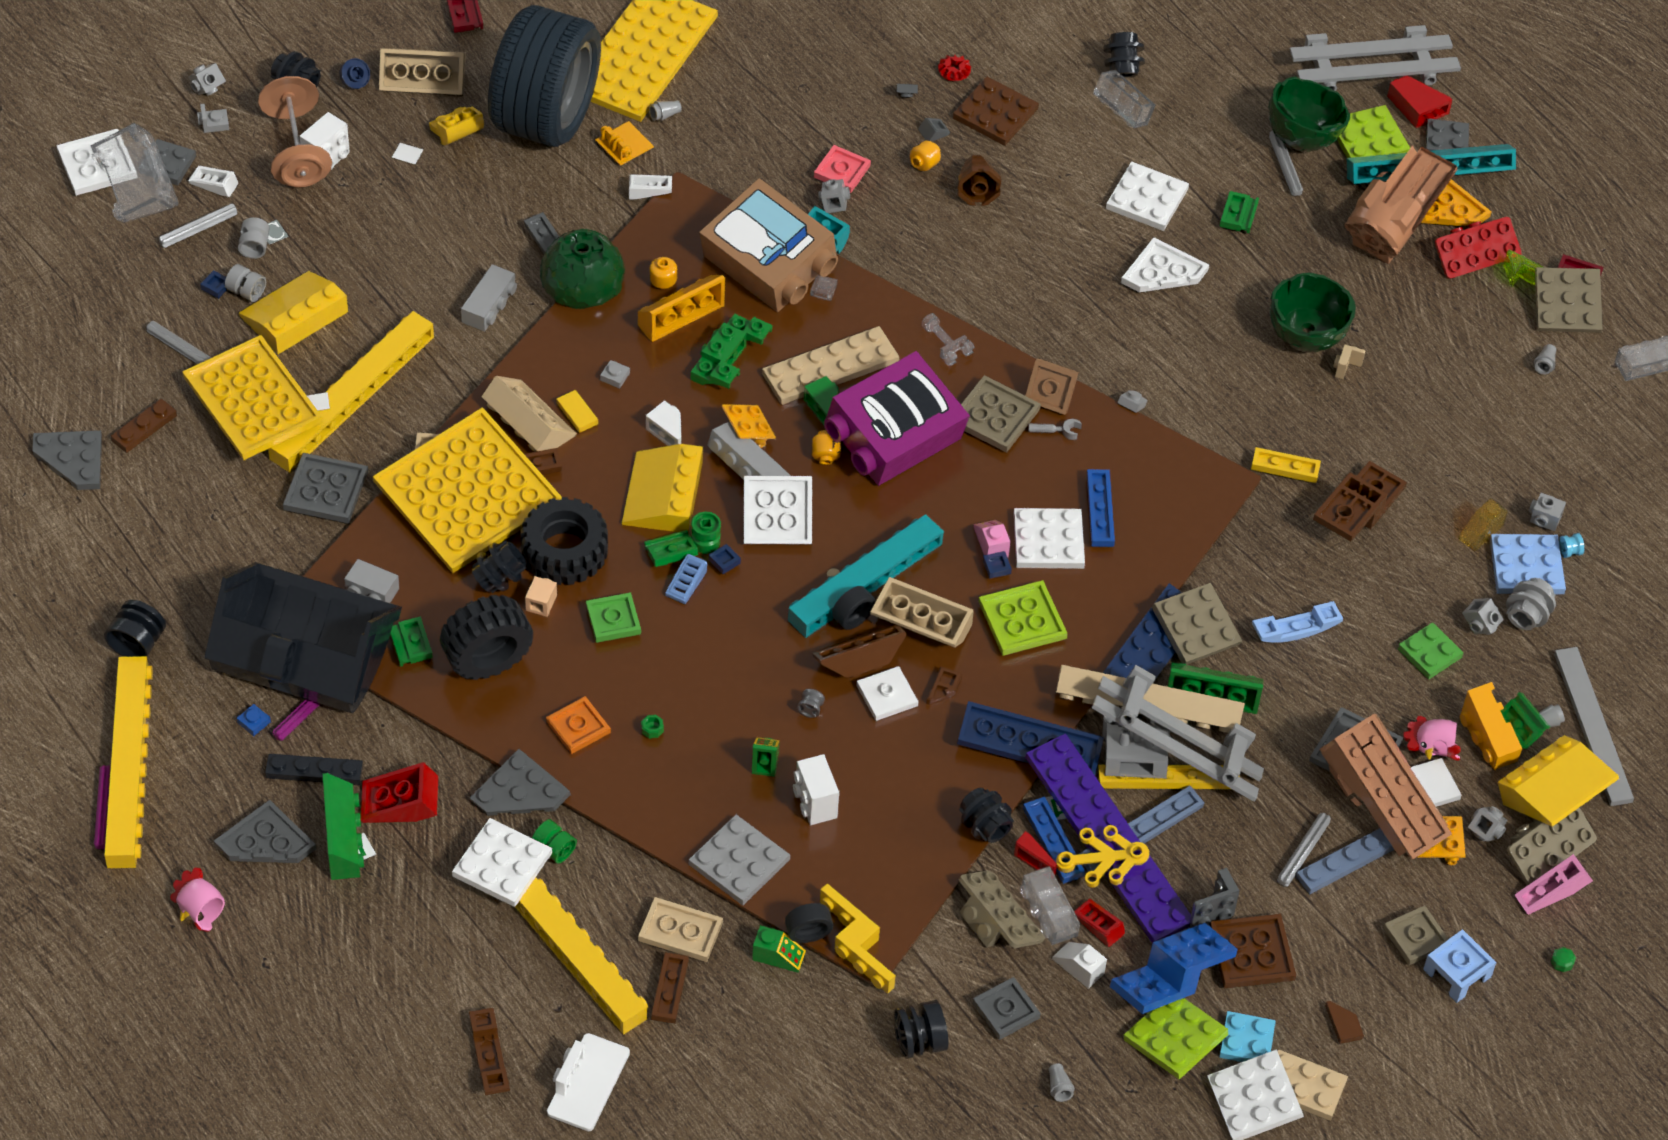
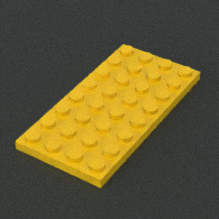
[590,0,718,122]

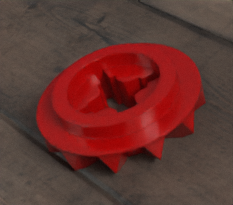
[938,54,971,81]

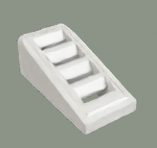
[188,166,238,197]
[629,175,672,200]

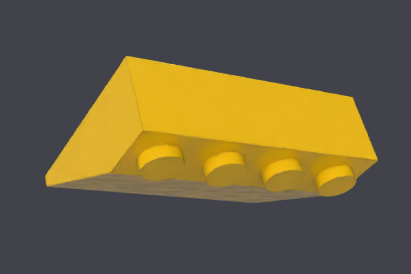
[239,271,348,354]
[622,444,703,534]
[1498,735,1619,827]

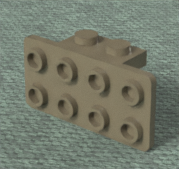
[1507,807,1597,886]
[959,870,1045,948]

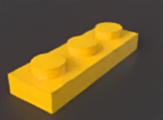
[1251,447,1321,483]

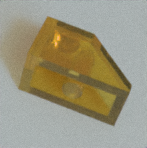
[1458,498,1508,551]

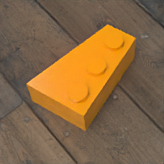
[1460,682,1522,770]

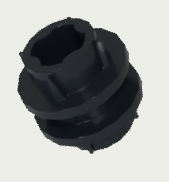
[1103,32,1145,78]
[271,51,321,88]
[472,541,526,594]
[959,788,1014,843]

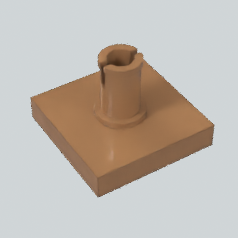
[1025,359,1079,415]

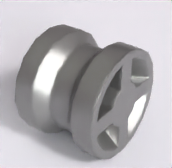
[797,689,825,718]

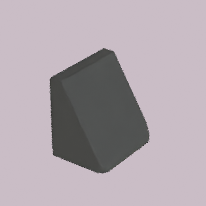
[918,118,950,142]

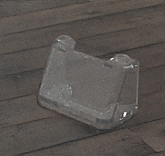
[90,123,178,223]

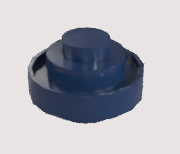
[339,58,370,89]

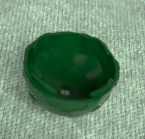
[1268,77,1350,152]
[540,229,625,309]
[1269,273,1356,353]

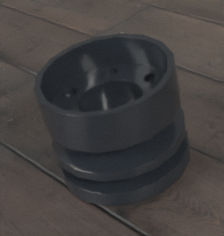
[104,599,166,657]
[894,1000,949,1059]

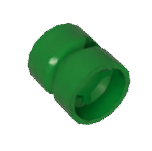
[691,511,721,554]
[532,819,577,864]

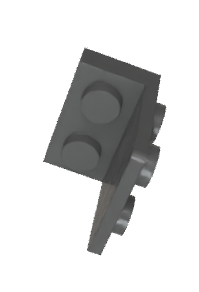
[1189,868,1239,928]

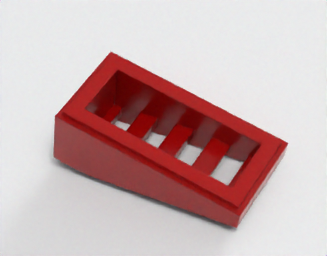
[1014,831,1057,880]
[1073,898,1125,947]

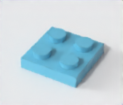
[1219,1011,1276,1062]

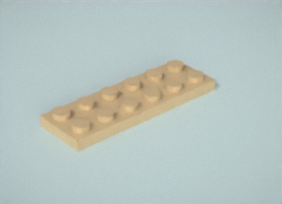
[762,326,899,405]

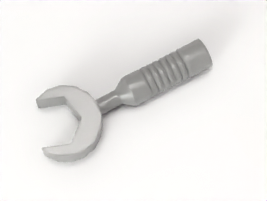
[1028,419,1082,440]

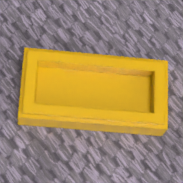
[556,390,598,433]

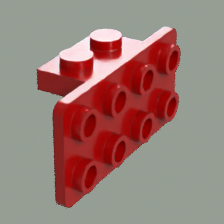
[1435,217,1522,279]

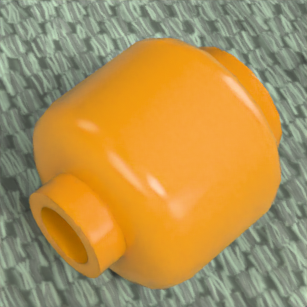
[910,140,941,172]
[649,257,678,289]
[812,430,841,465]

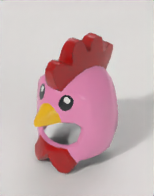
[1403,716,1461,761]
[170,867,225,932]

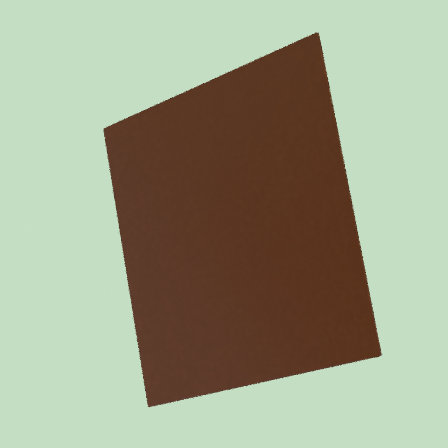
[303,172,1261,987]

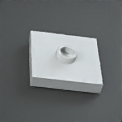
[856,666,918,721]

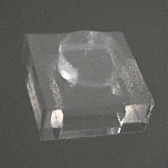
[810,275,838,301]

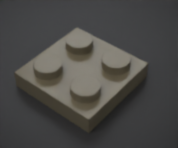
[1383,905,1449,965]

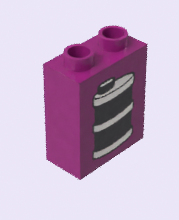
[824,351,970,486]

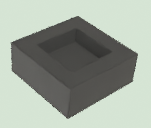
[896,83,918,97]

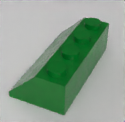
[1168,663,1263,714]
[323,773,364,880]

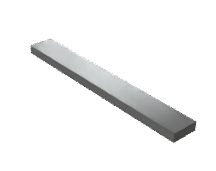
[1554,647,1634,806]

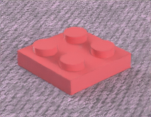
[814,145,871,193]

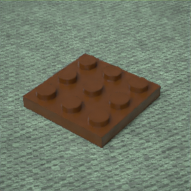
[953,76,1039,146]
[1210,914,1296,989]

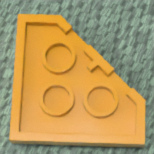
[1421,179,1491,227]

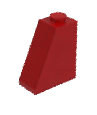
[1387,75,1452,128]

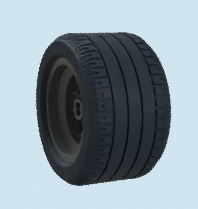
[488,5,601,147]

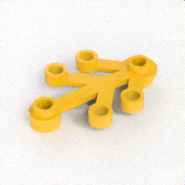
[1056,825,1149,888]

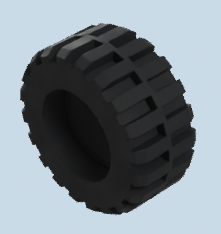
[521,497,608,585]
[440,595,533,680]

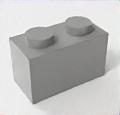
[344,559,399,603]

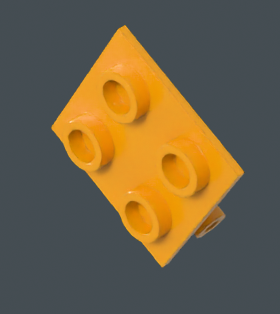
[595,121,654,166]
[722,404,776,448]
[1418,816,1466,865]

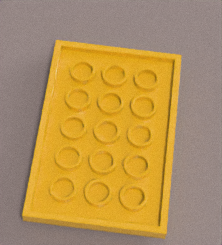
[182,335,323,460]

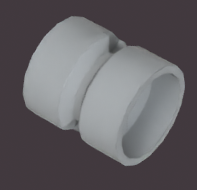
[238,218,270,259]
[225,264,266,302]

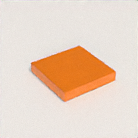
[546,696,611,754]

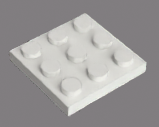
[56,129,137,196]
[1106,162,1189,231]
[744,476,812,545]
[1014,508,1085,569]
[452,818,552,907]
[1207,1049,1304,1140]

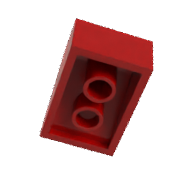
[361,762,438,823]

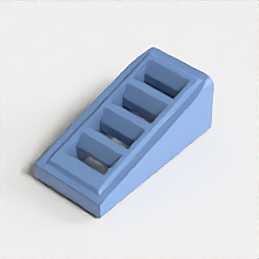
[665,554,707,605]

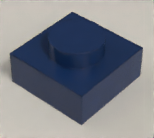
[200,270,227,299]
[709,544,741,574]
[983,551,1012,579]

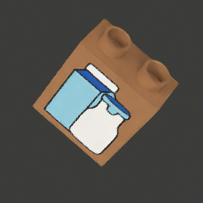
[699,178,838,313]

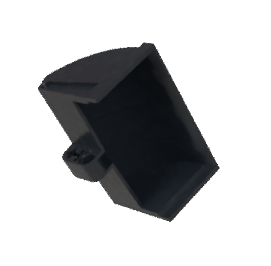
[204,562,402,714]

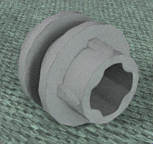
[1506,578,1556,630]

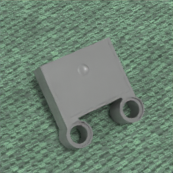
[1102,715,1170,779]

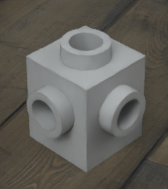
[188,63,226,96]
[819,179,850,213]
[1529,493,1566,531]
[1462,598,1504,635]
[1468,806,1508,841]

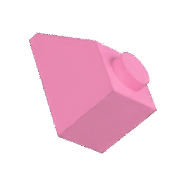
[973,520,1010,558]

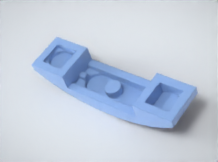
[1252,601,1343,642]

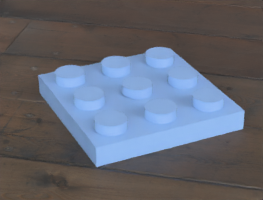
[1490,534,1566,594]

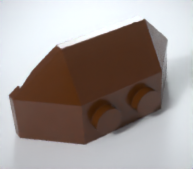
[813,625,906,678]

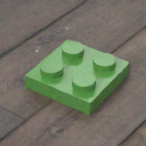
[586,592,641,643]
[1398,622,1464,680]

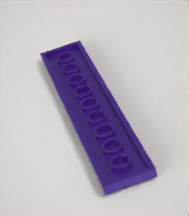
[1025,733,1191,944]

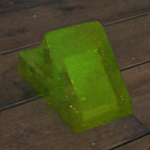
[1503,249,1545,287]

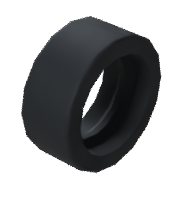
[832,586,876,630]
[785,903,833,943]

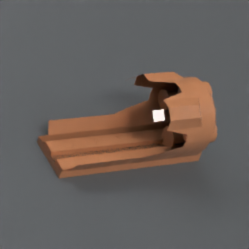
[1344,145,1457,264]
[1319,714,1452,860]

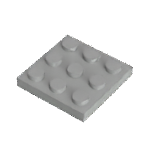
[689,815,790,906]

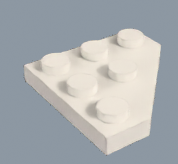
[1121,238,1209,292]

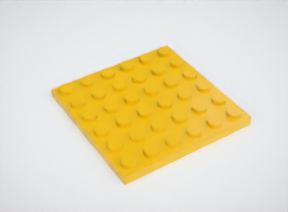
[373,407,562,573]

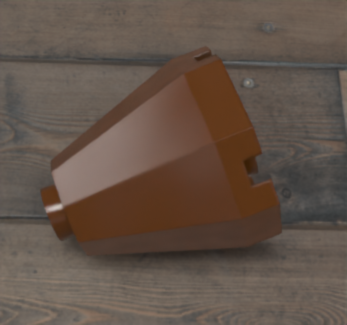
[958,155,1001,206]

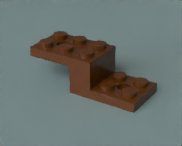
[1313,461,1407,542]

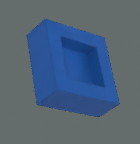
[237,704,271,736]

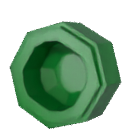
[641,715,664,739]
[1551,947,1576,972]

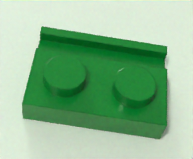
[1220,191,1259,234]
[644,530,698,567]
[390,616,433,666]
[1500,692,1550,749]

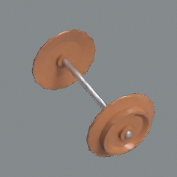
[258,76,332,187]

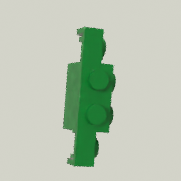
[691,314,773,389]

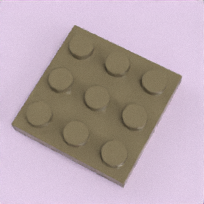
[1535,267,1602,333]
[961,375,1041,453]
[1152,583,1242,665]

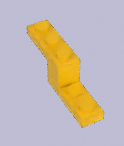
[820,884,896,994]

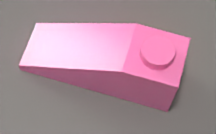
[1515,854,1593,915]

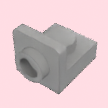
[197,104,229,133]

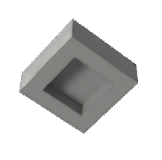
[600,360,630,389]
[1118,390,1148,413]

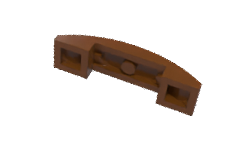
[469,1008,510,1095]

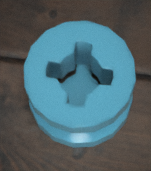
[1559,533,1584,558]

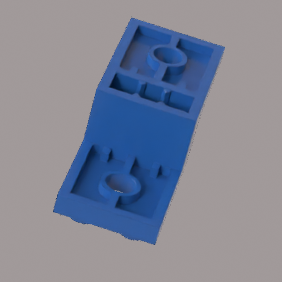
[1110,923,1238,1014]

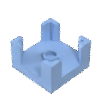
[1423,929,1496,1003]

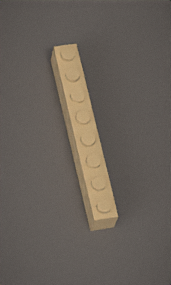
[1055,665,1245,733]

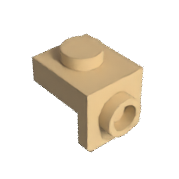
[1333,344,1365,379]

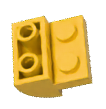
[429,106,484,146]

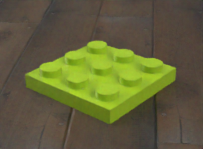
[1337,105,1410,158]
[979,580,1068,656]
[1124,998,1228,1079]

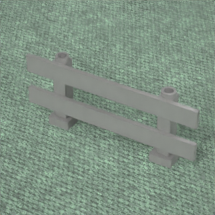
[1290,25,1461,91]
[1092,665,1264,802]

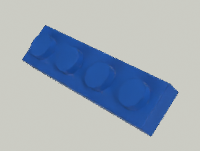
[1087,469,1115,547]
[1023,797,1085,884]

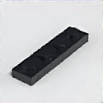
[265,754,363,785]

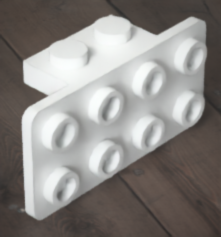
[547,1033,630,1131]

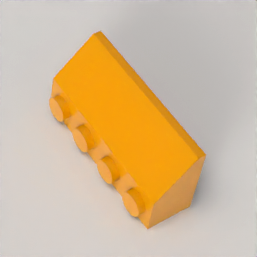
[638,275,725,342]

